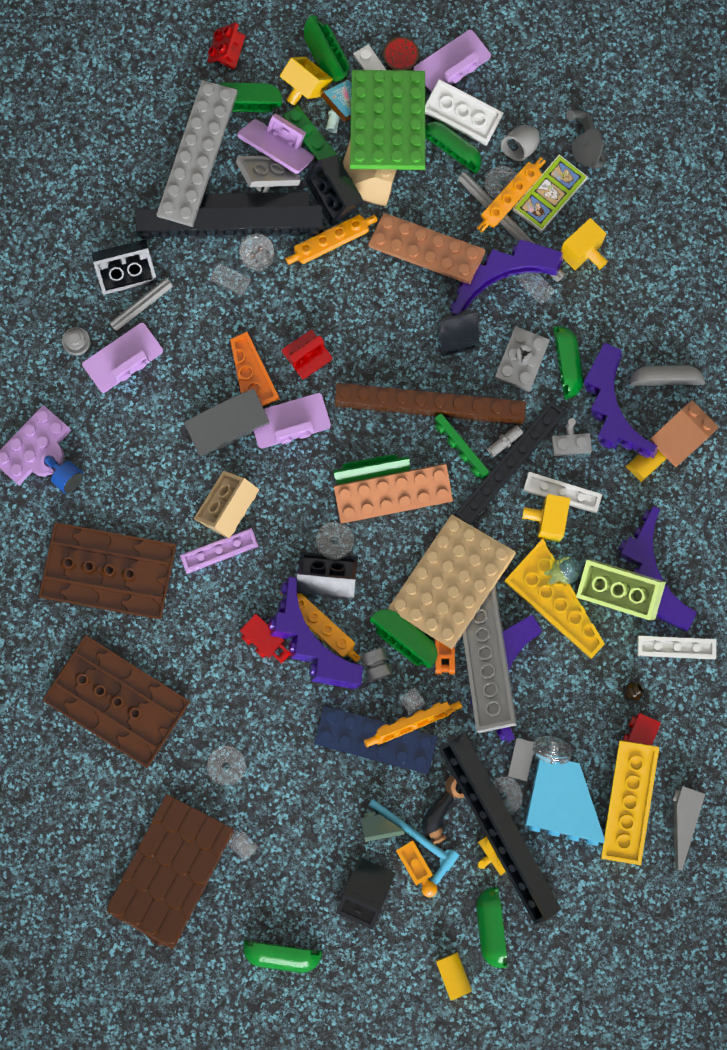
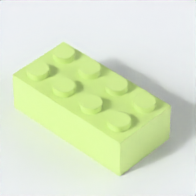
[576,560,666,620]

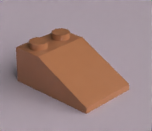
[649,400,719,467]

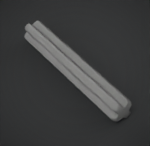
[110,278,173,331]

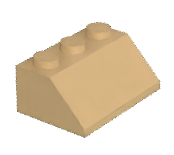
[194,471,259,538]

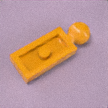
[396,841,437,897]

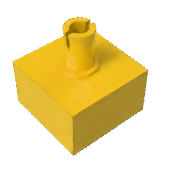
[280,57,333,105]
[561,218,608,270]
[522,494,570,543]

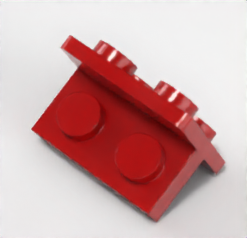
[207,22,246,69]
[282,330,333,380]

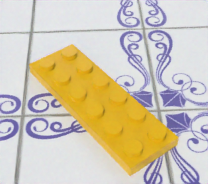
[601,740,659,865]

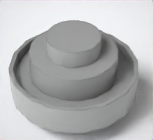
[62,327,91,356]

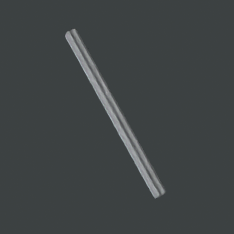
[458,172,564,282]

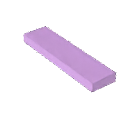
[180,528,259,574]

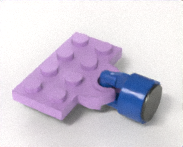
[0,405,84,493]

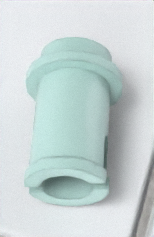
[326,108,340,133]

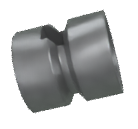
[361,648,393,682]

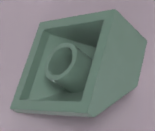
[361,812,405,842]

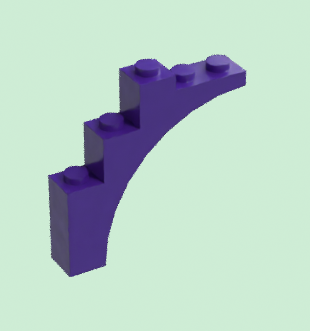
[450,239,563,316]
[584,343,657,458]
[618,506,697,632]
[268,577,363,689]
[470,615,542,743]

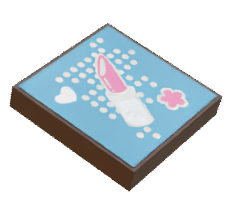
[321,79,352,122]

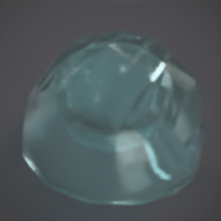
[544,555,581,585]

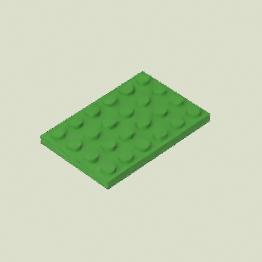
[350,70,425,170]

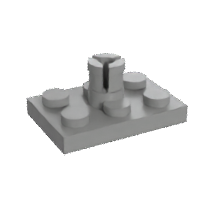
[236,156,301,193]
[494,326,550,392]

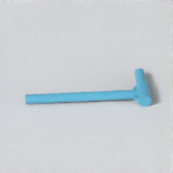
[369,799,460,886]

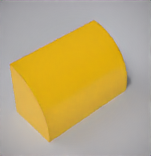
[626,449,667,482]
[435,952,472,1001]

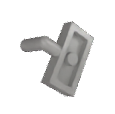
[552,418,592,456]

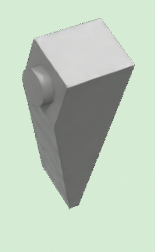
[672,786,705,871]

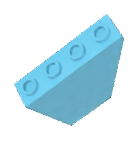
[524,755,605,846]

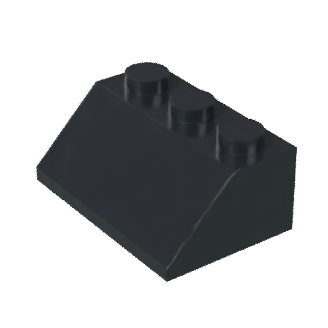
[305,155,364,226]
[92,239,157,295]
[297,552,358,598]

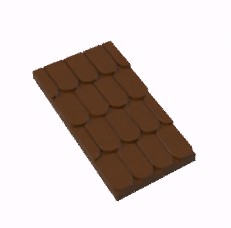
[37,522,176,620]
[41,634,190,768]
[106,794,234,950]

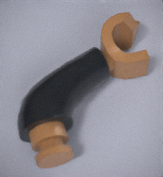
[422,776,465,844]

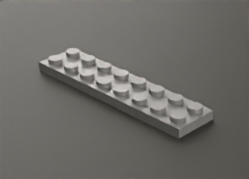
[157,80,238,227]
[463,585,517,733]

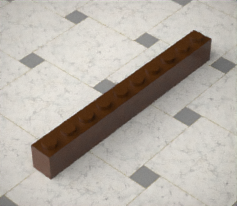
[335,383,526,425]

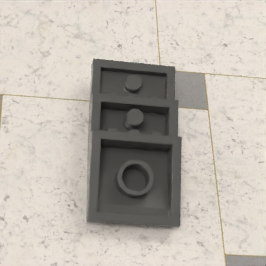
[184,389,269,457]

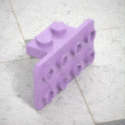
[414,30,491,93]
[237,113,314,174]
[82,323,163,393]
[254,393,331,449]

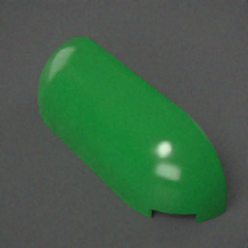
[304,15,350,82]
[218,82,282,113]
[425,121,482,174]
[553,326,584,399]
[334,454,410,484]
[370,609,438,668]
[476,887,507,968]
[243,940,323,973]

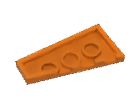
[230,332,279,407]

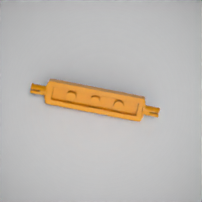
[477,157,545,233]
[285,214,378,265]
[279,592,361,663]
[364,701,462,748]

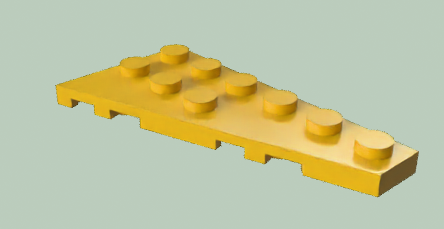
[504,539,605,659]

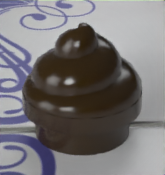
[624,681,645,701]

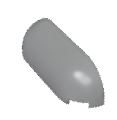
[629,365,705,386]

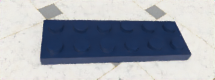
[314,706,438,775]

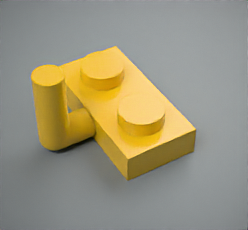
[477,836,506,876]

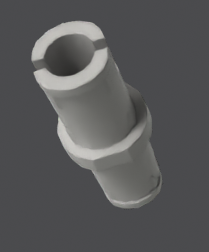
[487,425,523,457]

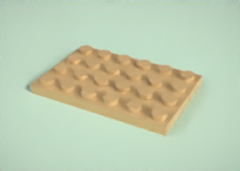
[388,514,516,649]

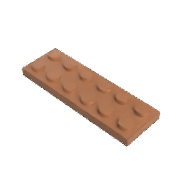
[368,213,485,284]
[333,463,453,524]

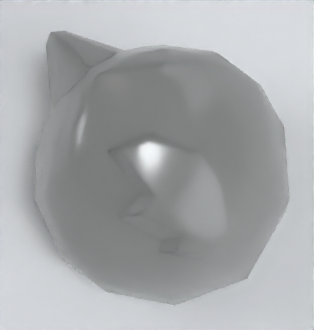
[501,125,540,161]

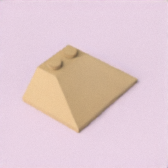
[343,139,397,207]

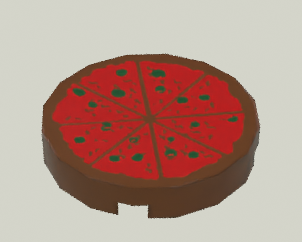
[383,37,419,71]

